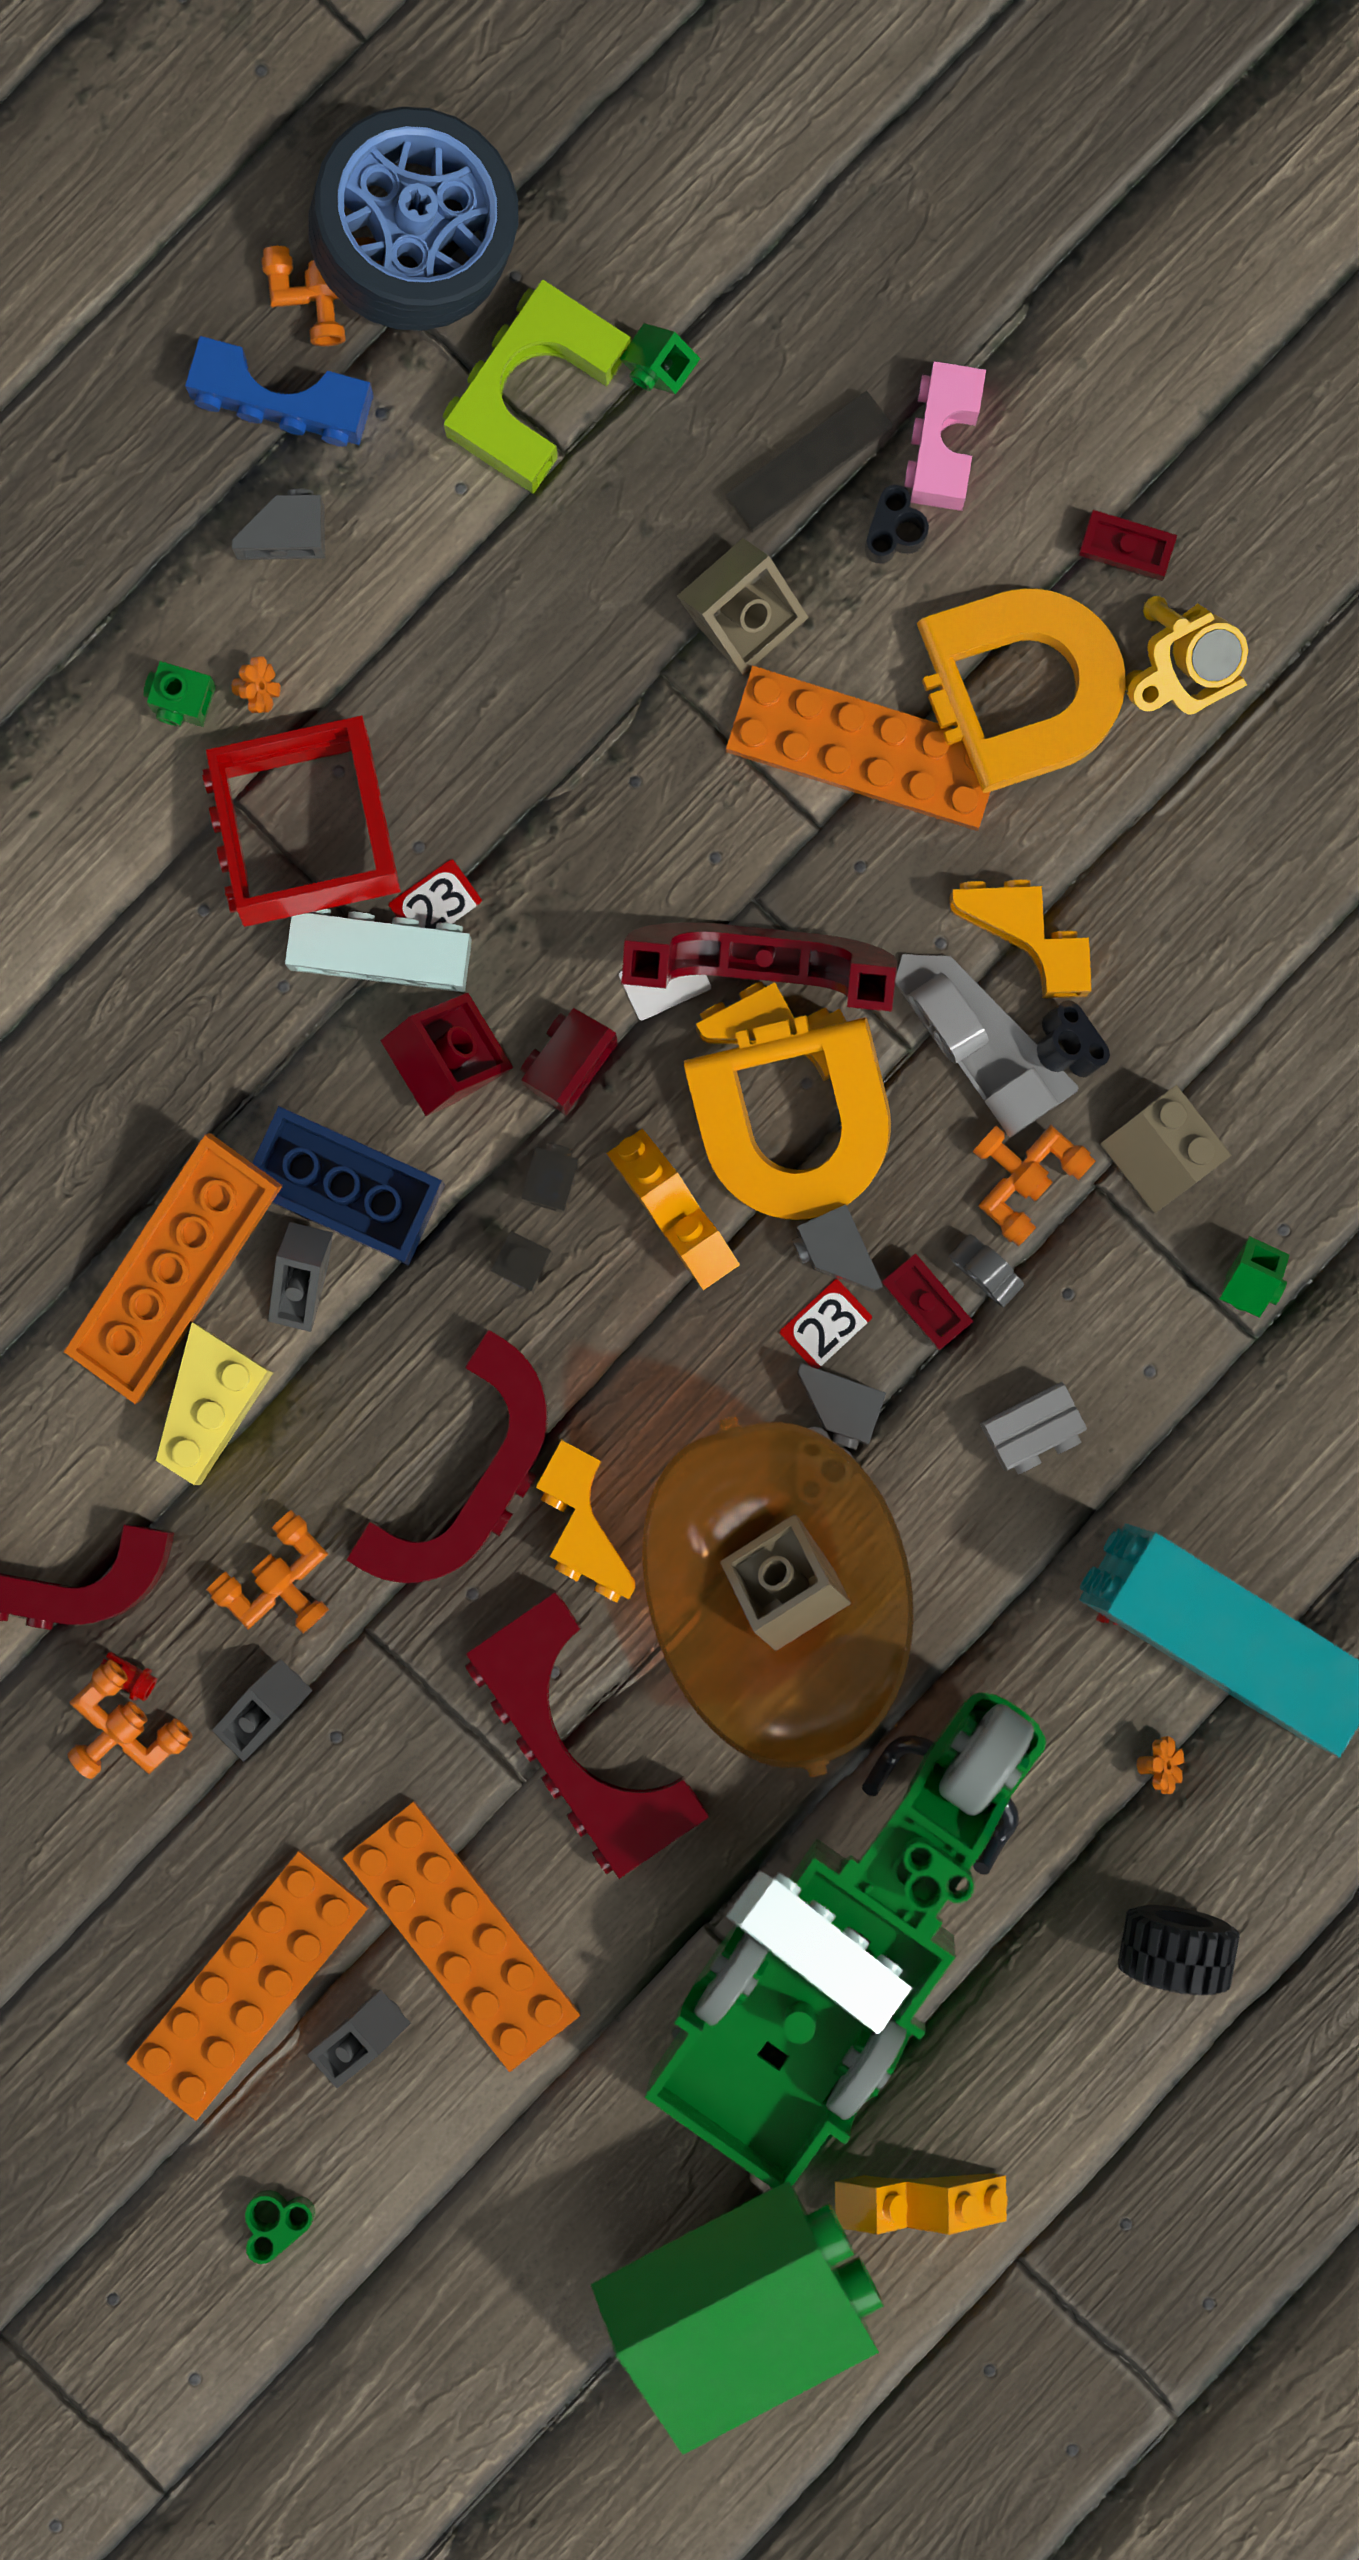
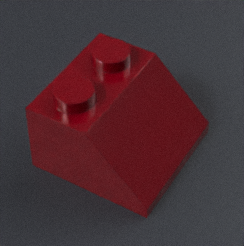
[380,992,514,1116]
[520,1008,618,1115]

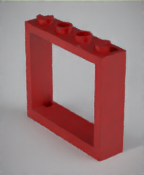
[202,715,401,927]

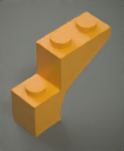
[949,879,1092,999]
[696,981,847,1081]
[606,1128,740,1290]
[536,1440,636,1602]
[835,2174,1008,2235]

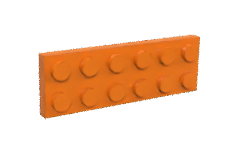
[726,665,990,831]
[64,1133,283,1404]
[343,1800,581,2072]
[126,1850,370,2121]

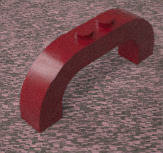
[621,923,897,1012]
[346,1330,548,1583]
[0,1524,174,1630]

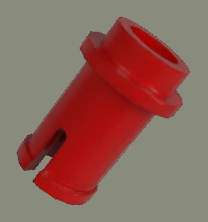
[100,1651,157,1701]

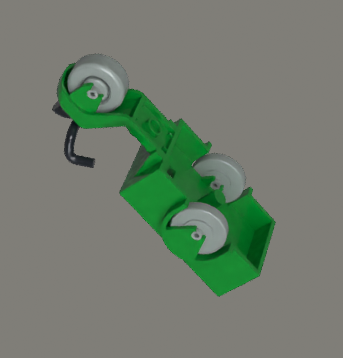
[644,1692,1046,2189]

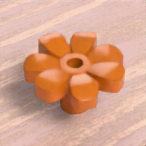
[231,656,280,713]
[1137,1736,1184,1794]

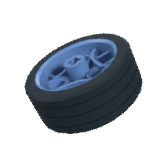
[308,107,519,331]

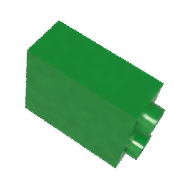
[590,2181,884,2455]

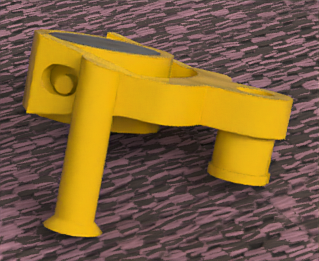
[1125,596,1248,715]

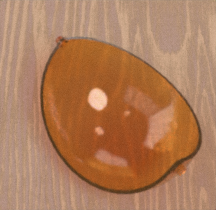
[642,1416,914,1777]

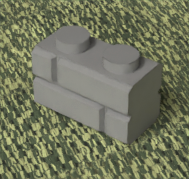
[980,1382,1087,1475]

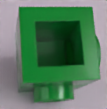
[619,323,701,394]
[143,661,216,727]
[1219,1236,1290,1318]

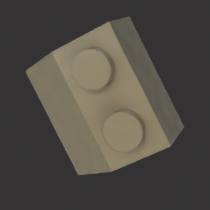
[677,538,809,675]
[1100,1085,1232,1214]
[720,1514,851,1651]

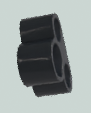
[865,484,929,564]
[1037,1000,1110,1077]

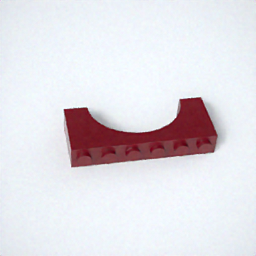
[465,1591,709,1879]

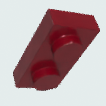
[1078,510,1177,581]
[882,1253,973,1351]

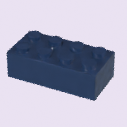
[252,1106,445,1266]

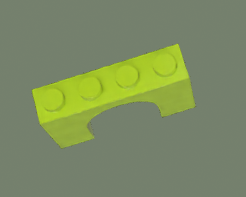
[442,279,631,494]

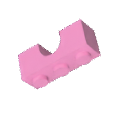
[904,361,986,511]

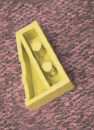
[156,1322,273,1485]

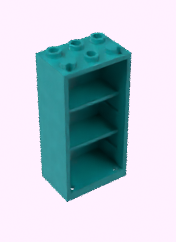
[1079,1523,1359,1757]

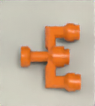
[262,237,380,346]
[972,1125,1096,1247]
[206,1510,329,1634]
[67,1660,193,1779]

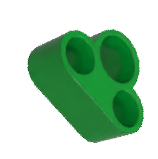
[904,1837,974,1912]
[245,2190,316,2264]

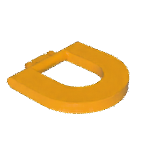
[917,589,1126,793]
[684,1015,891,1220]

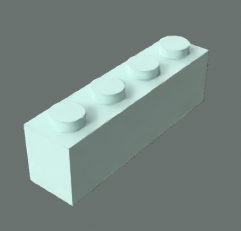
[285,909,472,993]
[726,1871,911,2034]

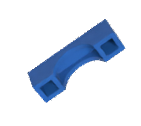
[185,336,374,447]

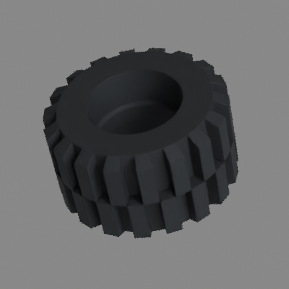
[1118,1905,1240,1995]

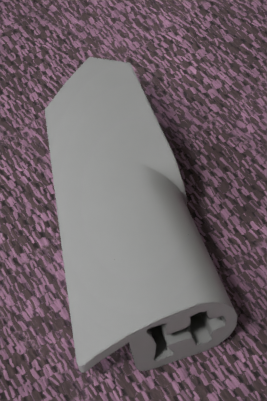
[895,954,1079,1138]

